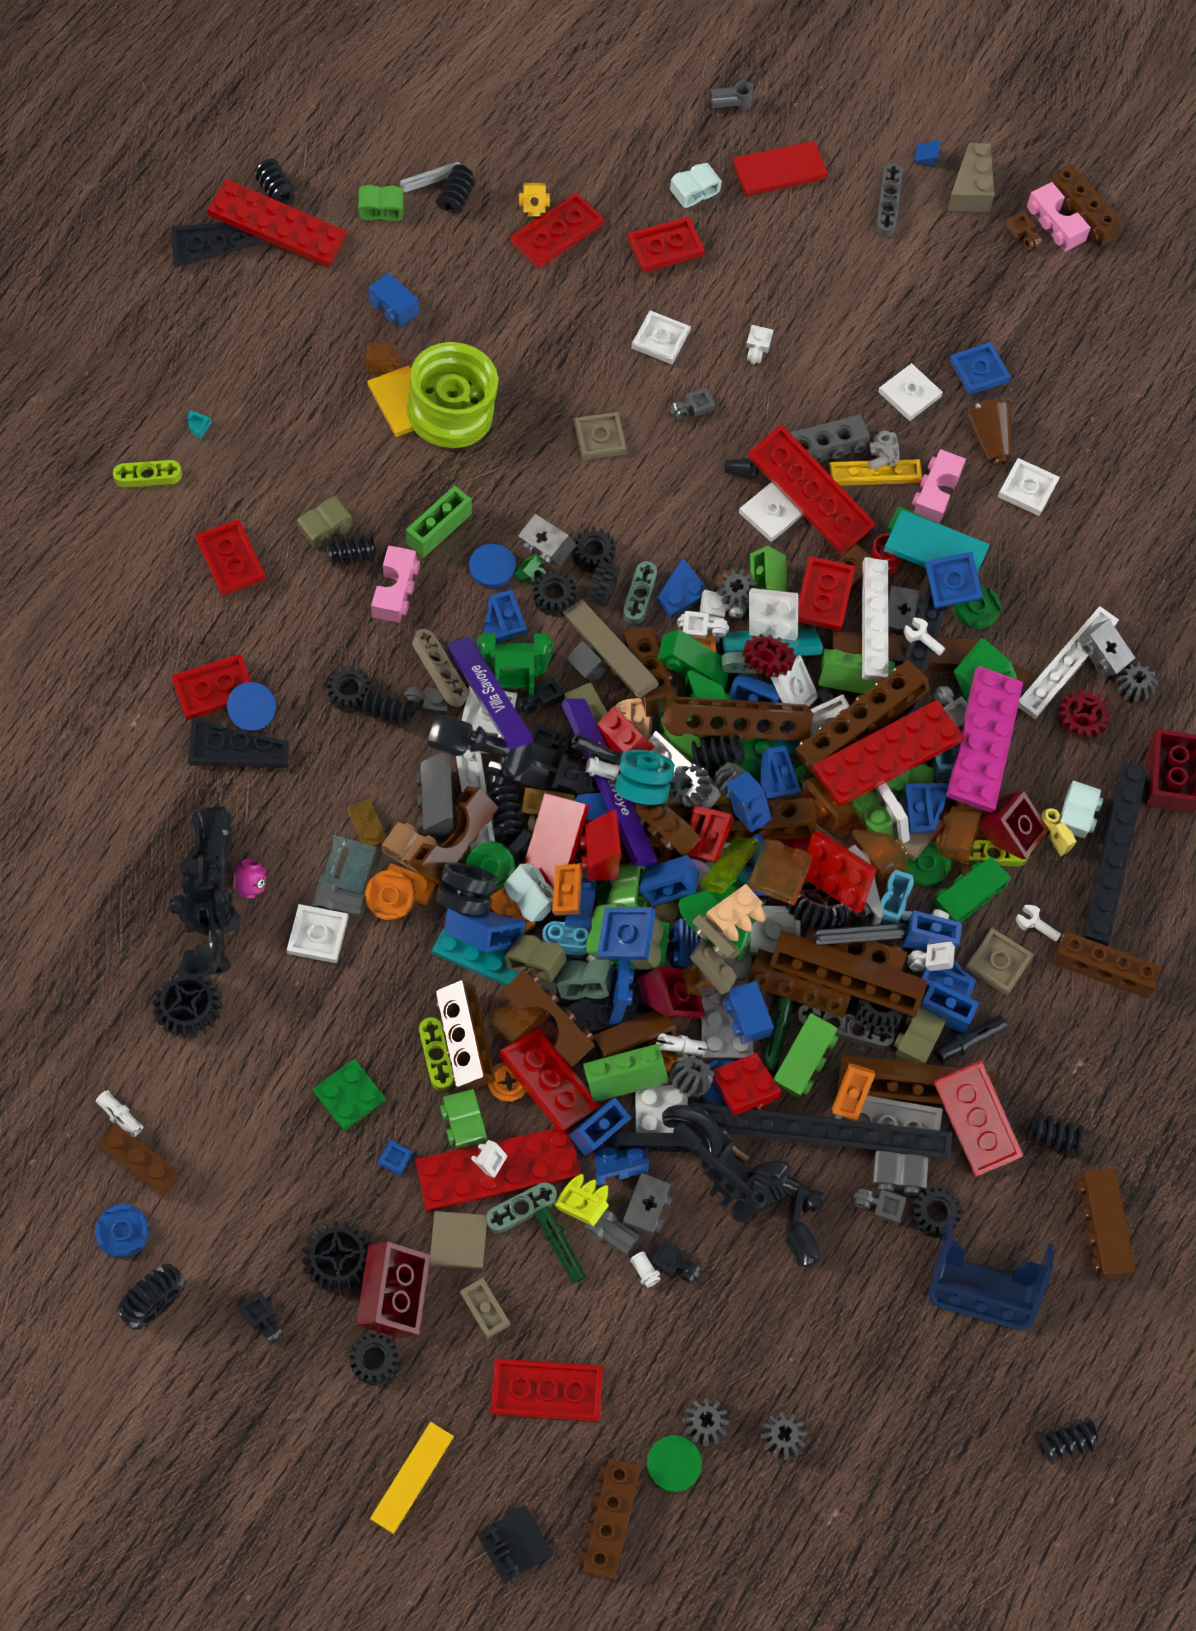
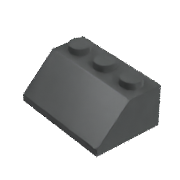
[416,752,453,839]

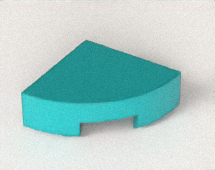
[188,410,212,440]

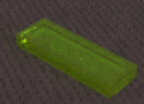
[700,837,759,893]

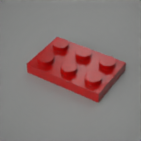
[627,217,705,273]
[195,519,266,596]
[798,556,856,631]
[171,654,251,721]
[800,831,877,913]

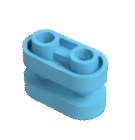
[542,921,591,959]

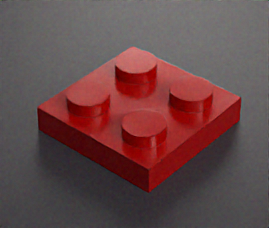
[713,1053,781,1116]

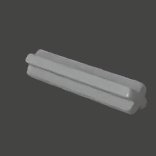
[400,162,460,193]

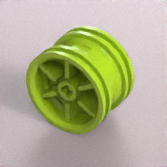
[407,342,498,448]

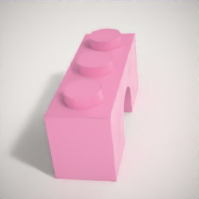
[1027,182,1091,252]
[912,449,966,523]
[371,545,420,623]

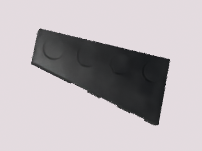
[171,222,262,268]

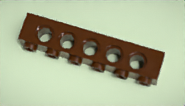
[796,660,930,779]
[662,696,814,743]
[671,798,817,843]

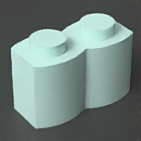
[670,163,722,208]
[1060,781,1103,839]
[503,863,554,922]

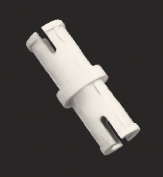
[656,1033,707,1057]
[96,1090,143,1137]

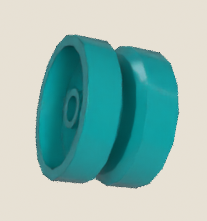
[615,750,675,805]

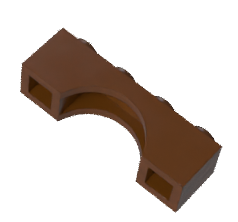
[409,786,498,884]
[501,970,595,1067]

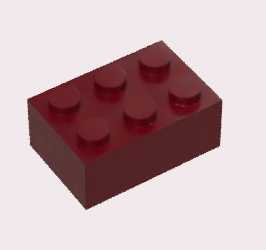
[1145,729,1196,814]
[356,1241,430,1338]

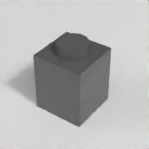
[566,641,608,681]

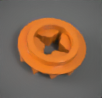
[488,1062,526,1102]

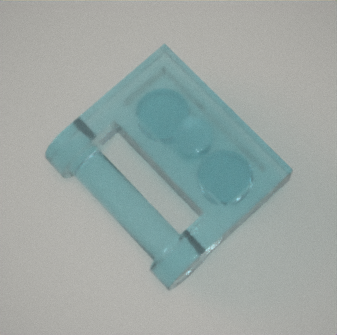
[318,836,377,894]

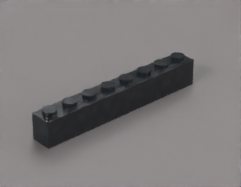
[1081,761,1148,946]

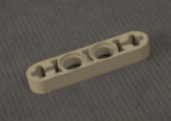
[412,629,469,707]

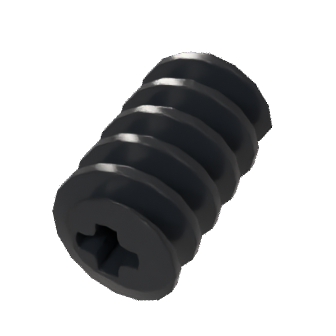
[254,158,295,205]
[436,164,475,214]
[326,532,376,567]
[362,685,417,729]
[691,734,745,769]
[489,785,524,841]
[1025,1112,1084,1158]
[1035,1417,1098,1465]

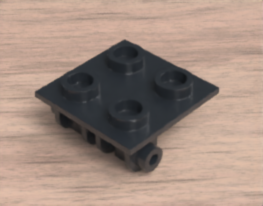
[477,1505,553,1584]

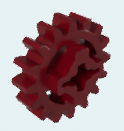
[742,634,796,678]
[1057,689,1111,740]

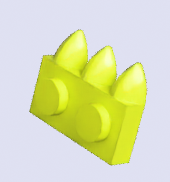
[554,1174,609,1227]

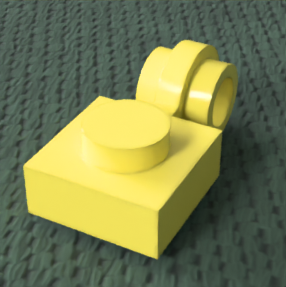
[1041,809,1077,856]

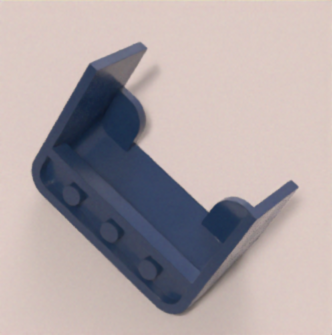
[929,1216,1053,1330]

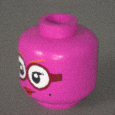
[232,859,267,898]

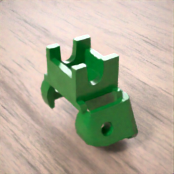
[476,633,553,695]
[679,876,764,962]

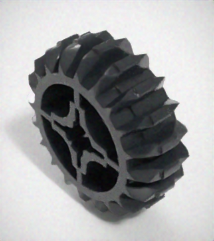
[785,878,853,929]
[152,971,223,1039]
[301,1221,372,1294]
[117,1263,186,1330]

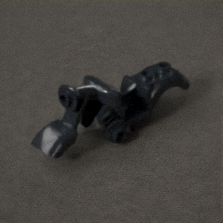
[428,715,601,797]
[169,806,241,979]
[662,1105,824,1267]

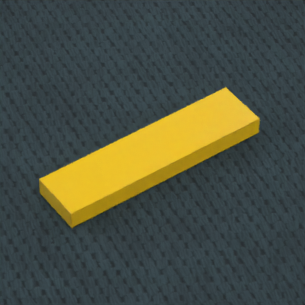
[828,459,923,486]
[370,1422,454,1535]

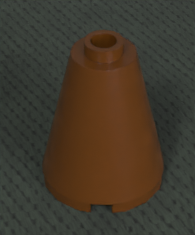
[965,399,1011,466]

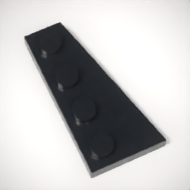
[188,717,289,768]
[549,969,655,1035]

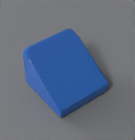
[914,140,940,167]

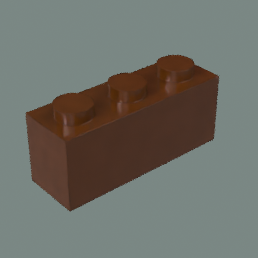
[593,1010,678,1059]
[97,1123,180,1198]

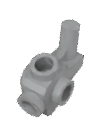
[868,431,899,470]

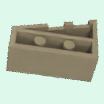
[947,143,995,212]

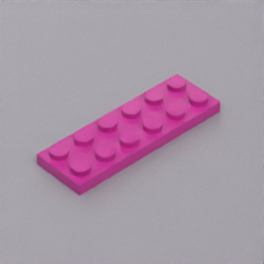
[946,666,1023,813]

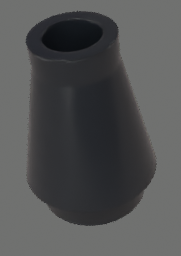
[724,458,759,480]

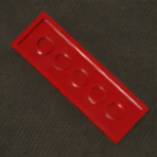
[207,179,348,268]
[747,424,877,555]
[812,700,965,807]
[415,1128,581,1212]

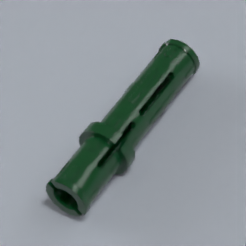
[763,997,793,1075]
[534,1206,587,1285]

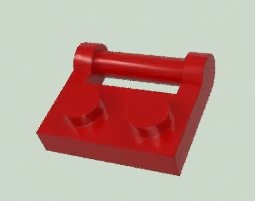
[676,805,734,864]

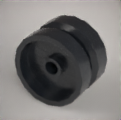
[436,863,498,915]

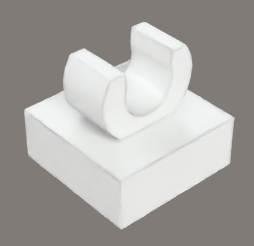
[471,1140,507,1178]

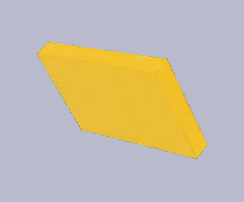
[367,365,414,437]

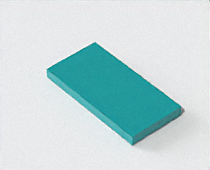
[884,510,990,573]
[721,628,823,656]

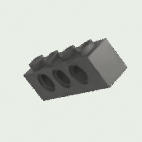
[790,414,870,463]

